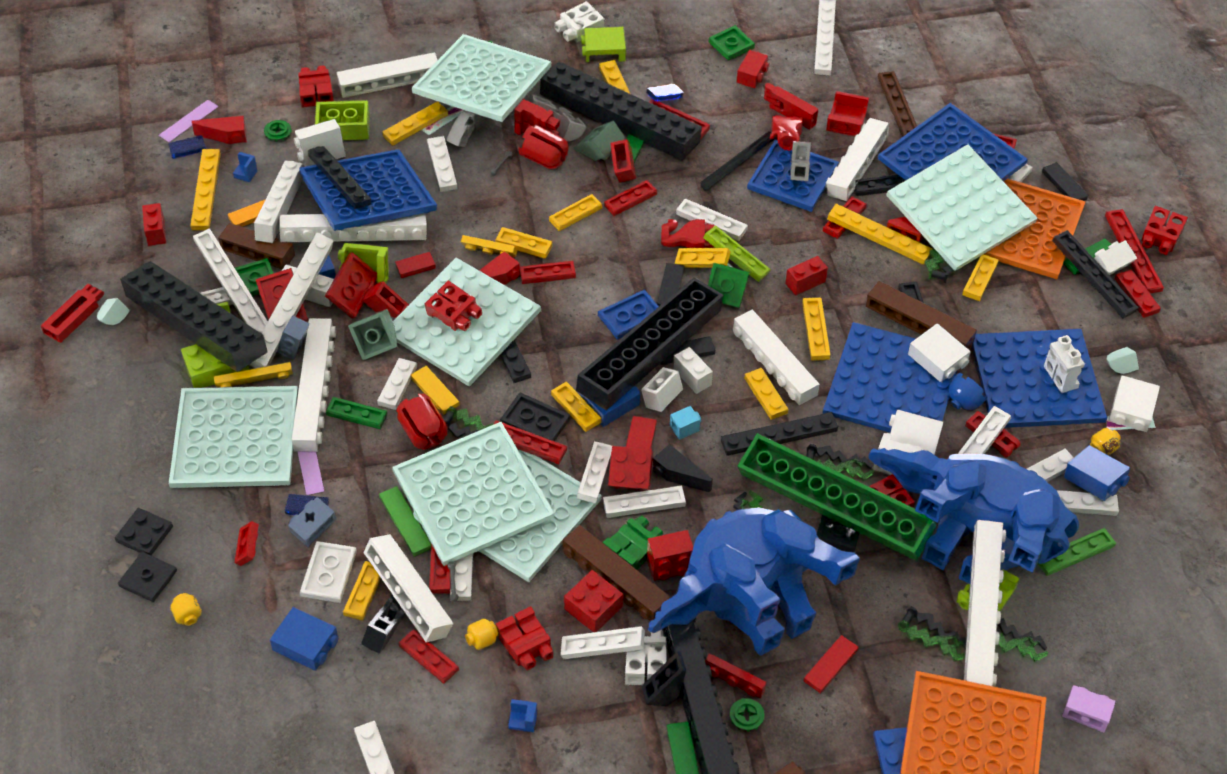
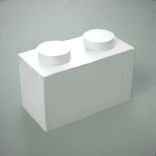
[1094,240,1137,276]
[674,347,713,394]
[641,367,683,412]

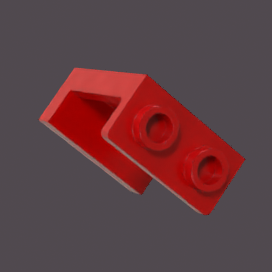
[826,91,869,137]

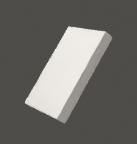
[300,541,357,603]

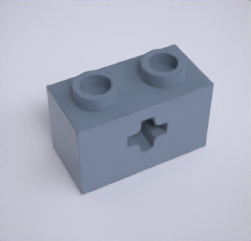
[277,315,309,360]
[288,497,337,547]

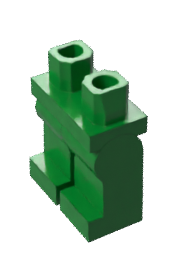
[603,515,663,570]

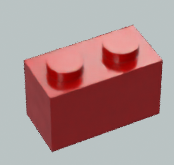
[736,50,769,88]
[610,139,636,183]
[142,203,166,246]
[785,256,828,296]

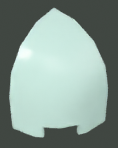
[97,298,130,325]
[1107,347,1139,374]

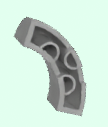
[529,94,586,141]
[446,110,487,147]

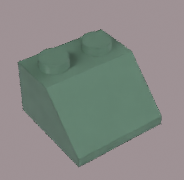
[574,121,625,161]
[348,309,397,360]

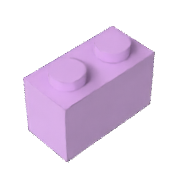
[1062,685,1115,732]

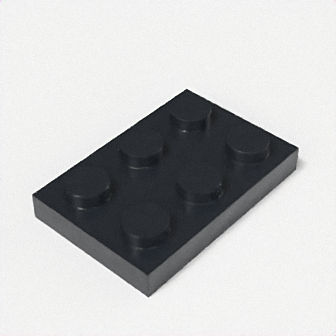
[500,392,570,441]

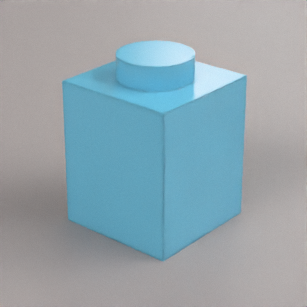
[670,406,701,440]

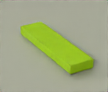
[703,225,771,282]

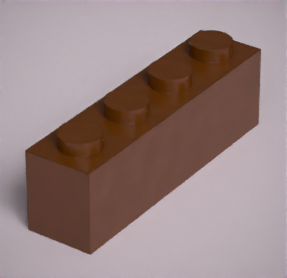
[218,223,295,270]

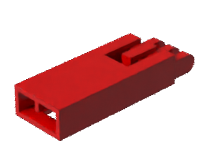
[764,83,819,130]
[41,284,104,343]
[626,416,657,449]

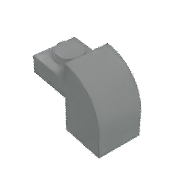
[790,141,811,181]

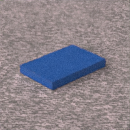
[598,289,659,340]

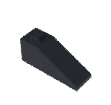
[652,444,713,492]
[361,594,406,654]
[641,651,687,707]

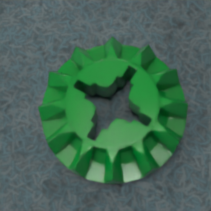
[264,120,292,142]
[729,698,764,732]

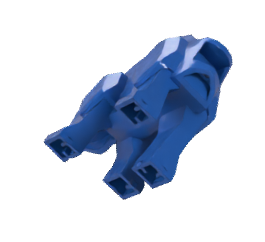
[869,448,1079,584]
[648,508,860,656]

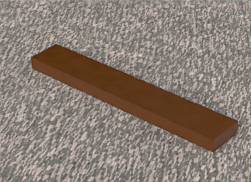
[878,71,917,137]

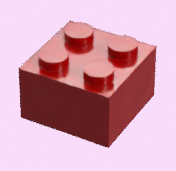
[608,446,653,491]
[647,530,693,581]
[564,570,623,632]

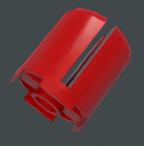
[519,124,569,170]
[396,394,448,450]

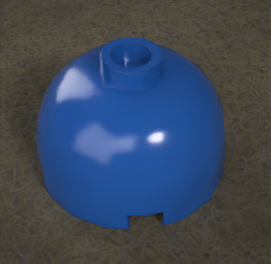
[948,373,988,410]

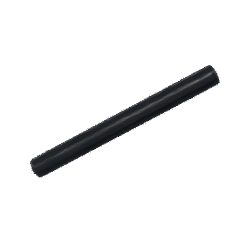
[700,131,774,190]

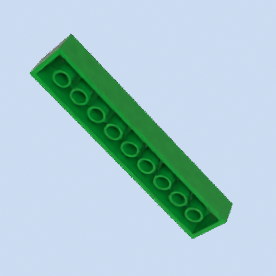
[737,433,937,561]

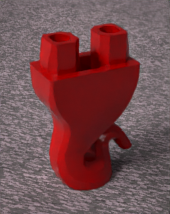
[770,115,803,150]
[661,219,715,248]

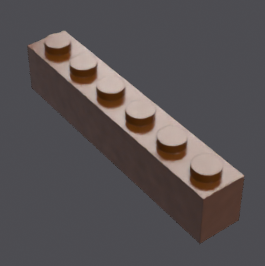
[866,281,977,349]
[563,525,671,621]

